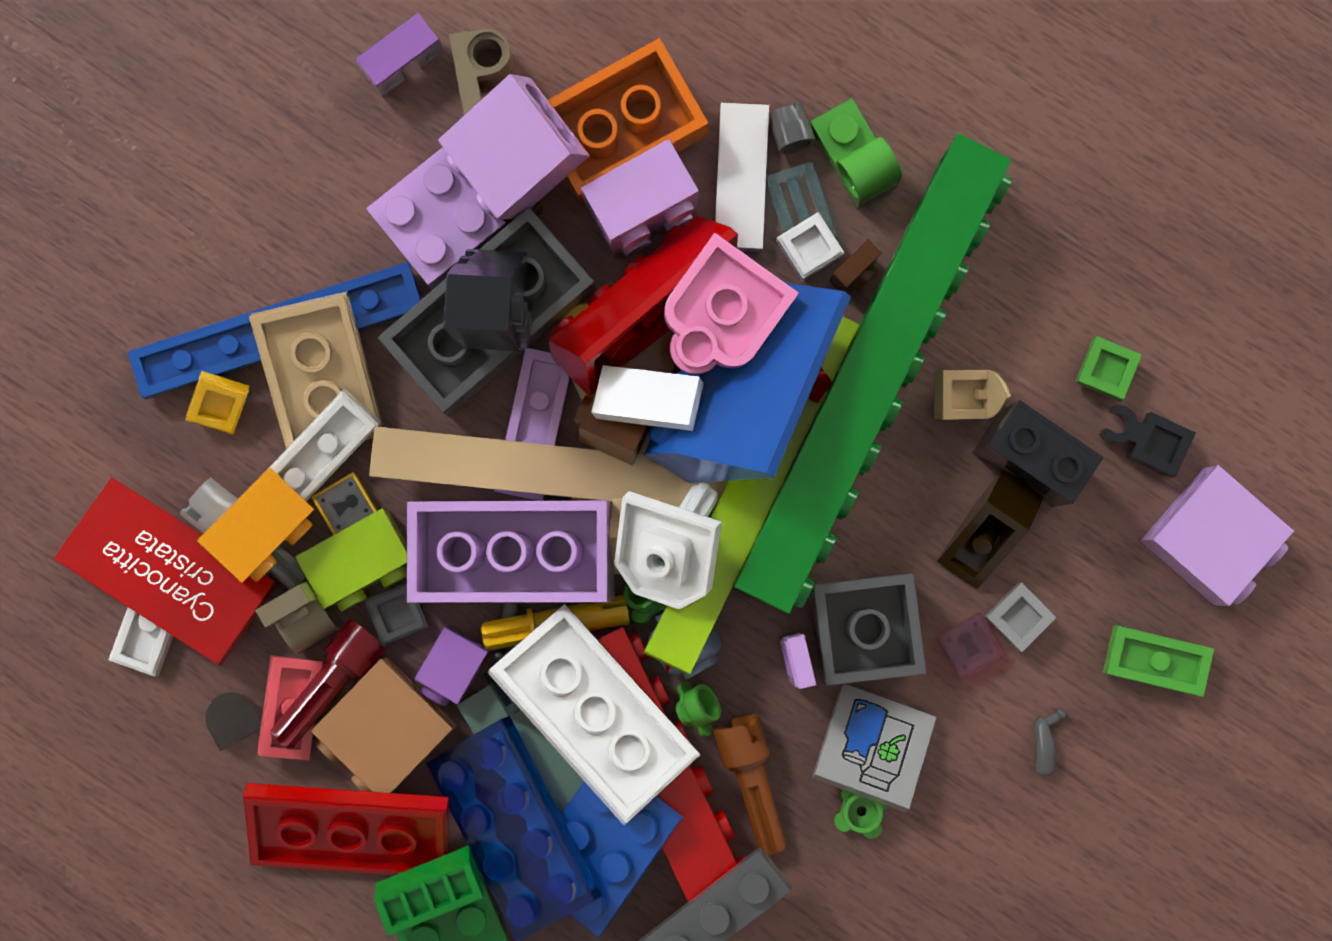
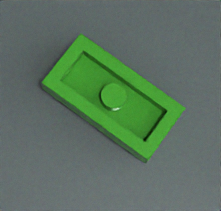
[1102,625,1214,697]

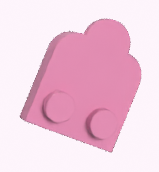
[664,233,799,374]

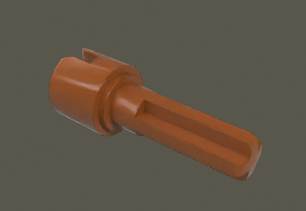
[712,714,786,856]

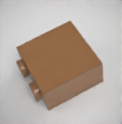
[311,657,459,793]

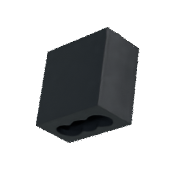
[972,400,1104,507]

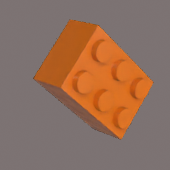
[548,38,709,207]

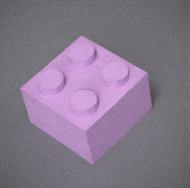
[581,139,699,257]
[366,147,507,290]

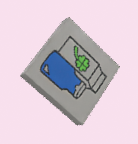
[812,684,936,812]

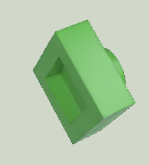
[1074,336,1142,401]

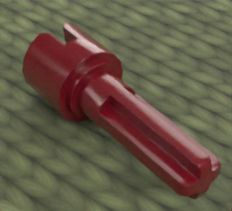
[270,619,387,749]

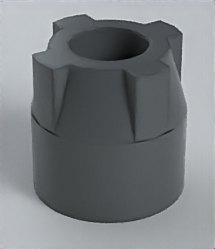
[770,102,816,154]

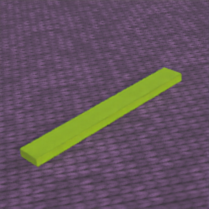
[644,316,860,676]

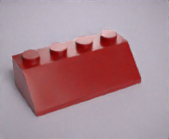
[548,215,738,398]

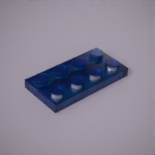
[426,716,602,941]

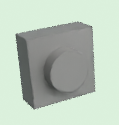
[984,582,1057,652]

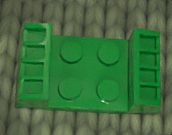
[374,845,511,941]

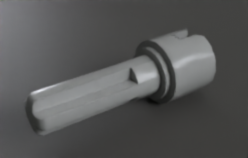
[179,477,306,590]

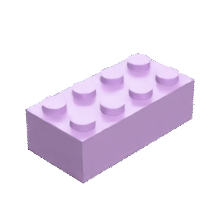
[407,500,615,602]

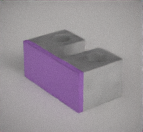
[356,13,444,97]

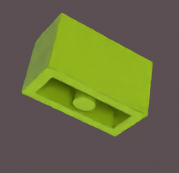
[295,508,407,613]

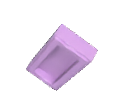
[779,632,816,689]

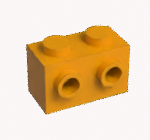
[197,467,314,583]

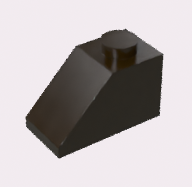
[937,469,1044,589]

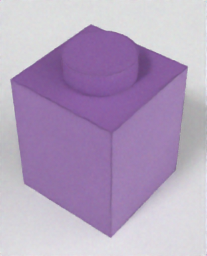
[414,626,492,706]

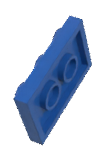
[521,781,684,937]

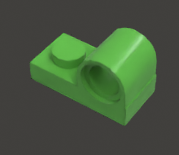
[810,98,902,208]

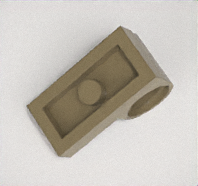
[449,29,514,115]
[255,581,341,655]

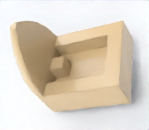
[934,369,1011,420]

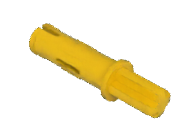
[481,594,630,651]

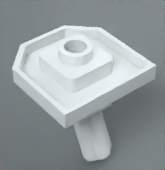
[614,482,722,609]

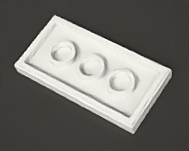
[488,604,700,825]

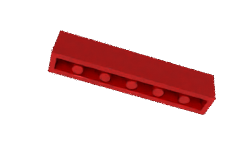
[597,626,746,902]

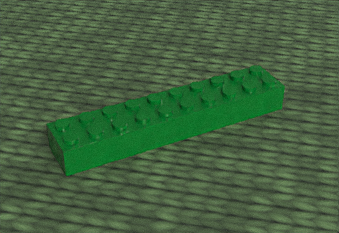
[733,133,1013,614]

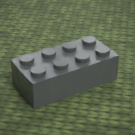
[377,207,596,418]

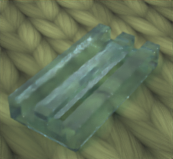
[766,162,841,247]

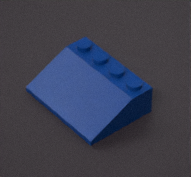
[644,283,851,483]

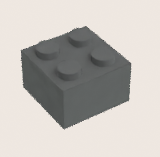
[810,573,926,686]

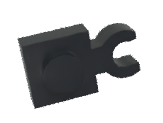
[1099,405,1196,478]

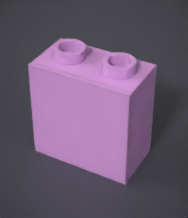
[438,74,590,219]
[1140,465,1294,606]

